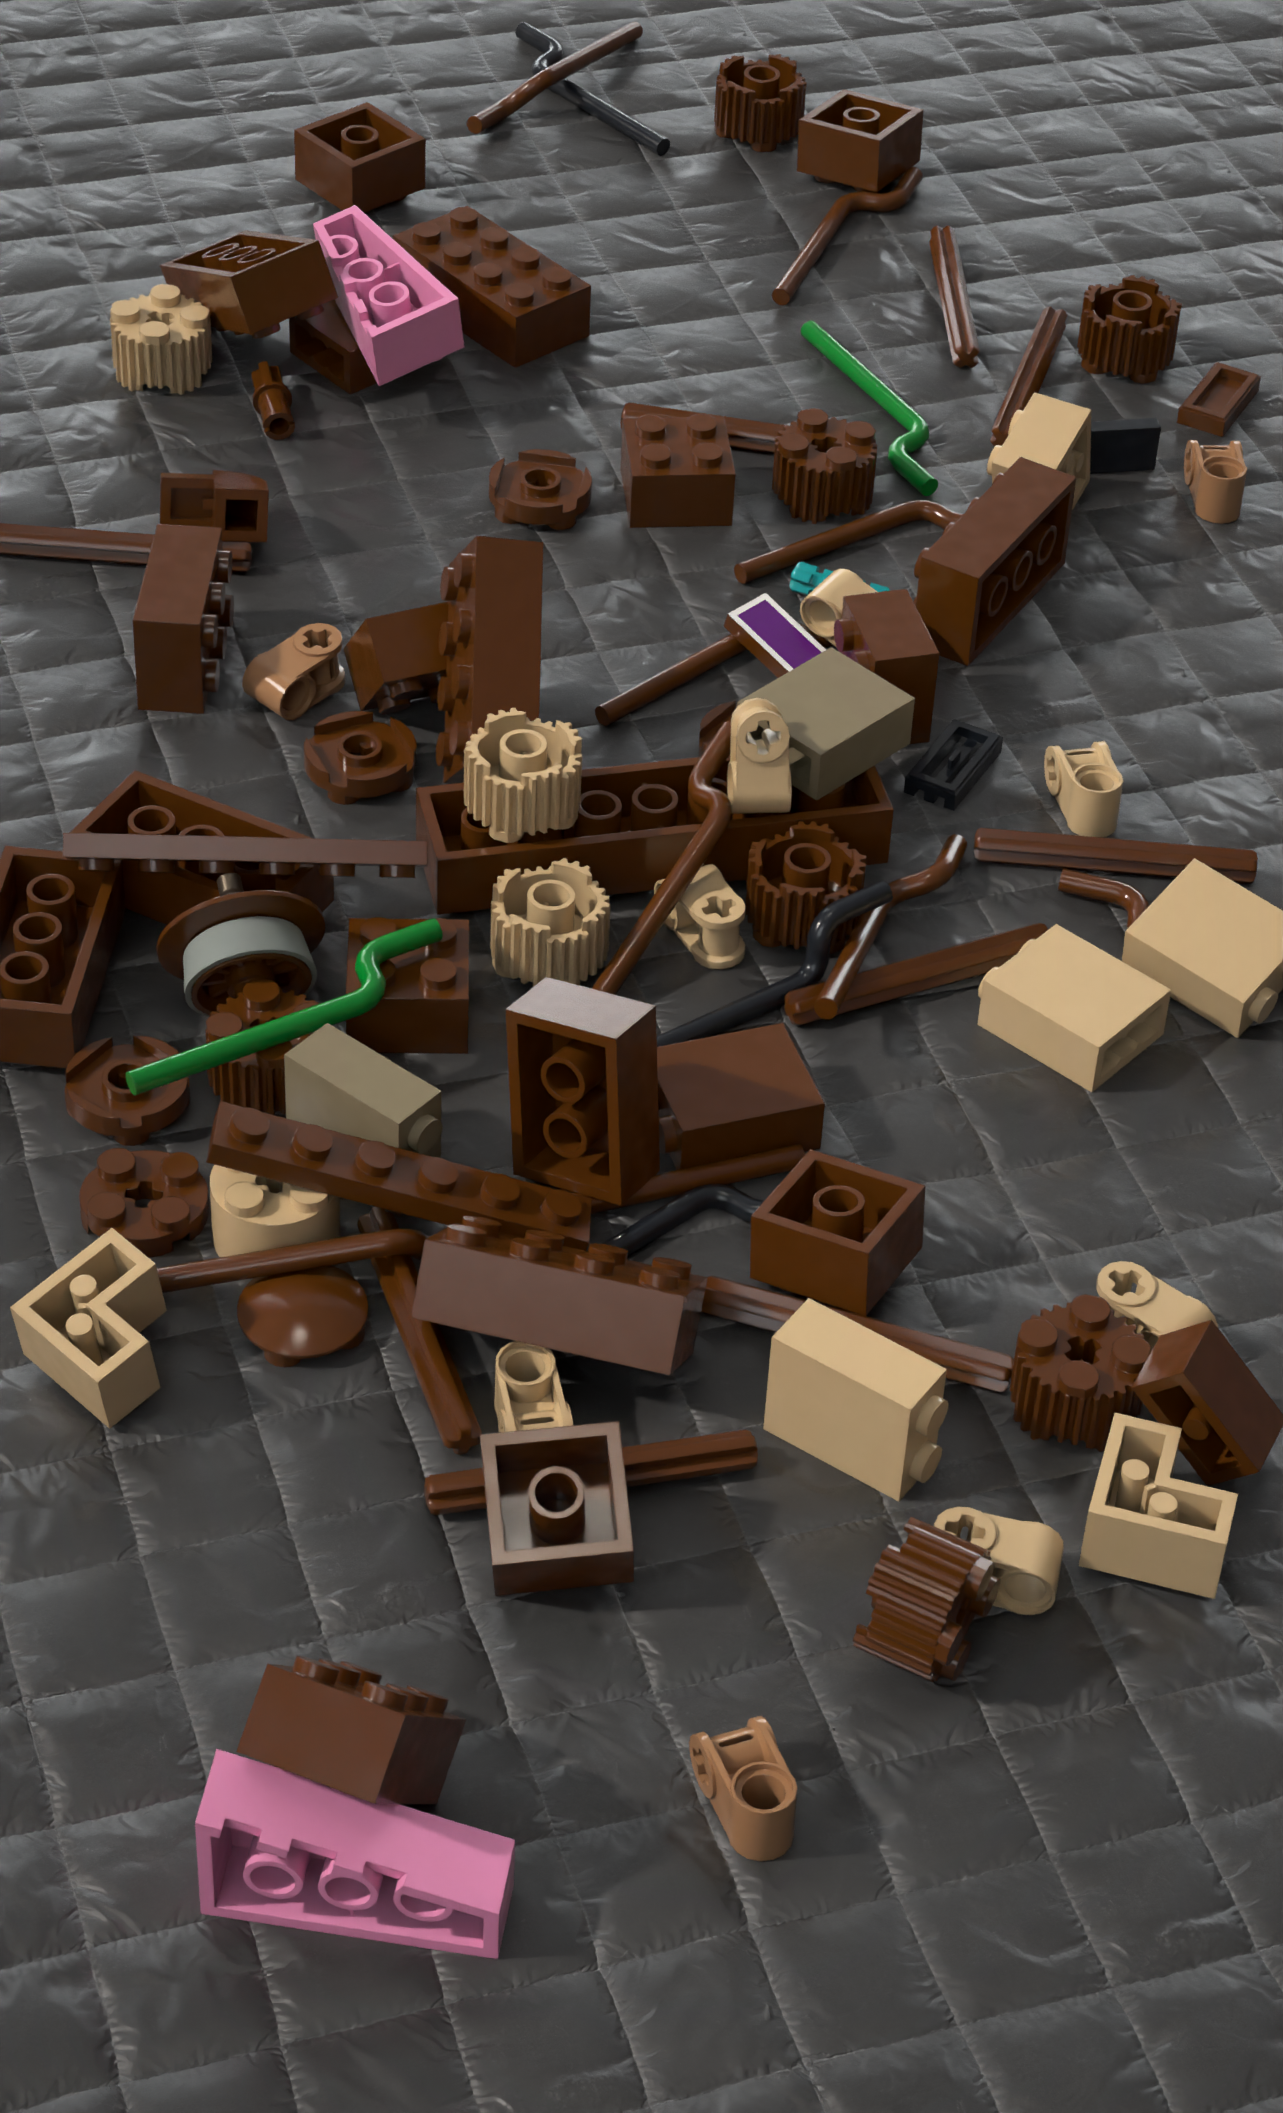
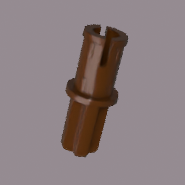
[251,361,295,440]

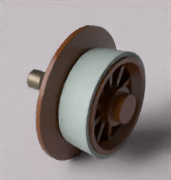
[156,873,325,1017]

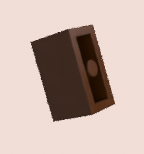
[1131,1320,1283,1486]

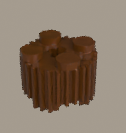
[714,54,807,152]
[1077,275,1182,384]
[772,408,878,524]
[745,821,866,954]
[205,979,320,1115]
[1010,1294,1151,1452]
[852,1517,1001,1682]

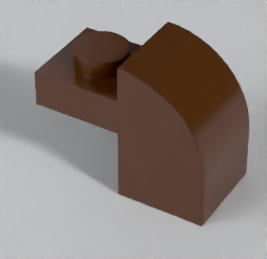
[159,470,269,542]

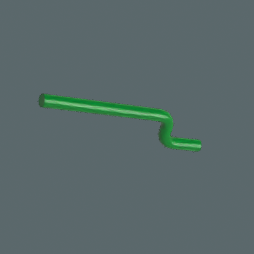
[801,320,938,496]
[125,918,443,1096]

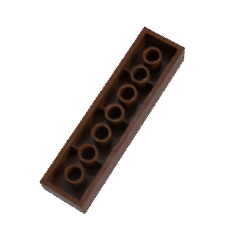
[416,755,894,915]

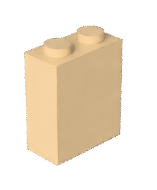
[1122,858,1283,1038]
[977,924,1171,1092]
[763,1298,948,1502]

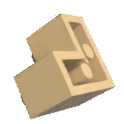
[987,392,1091,510]
[10,1228,167,1429]
[1079,1413,1238,1599]

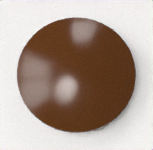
[237,1265,368,1368]

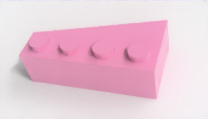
[313,205,464,386]
[195,1749,515,1959]

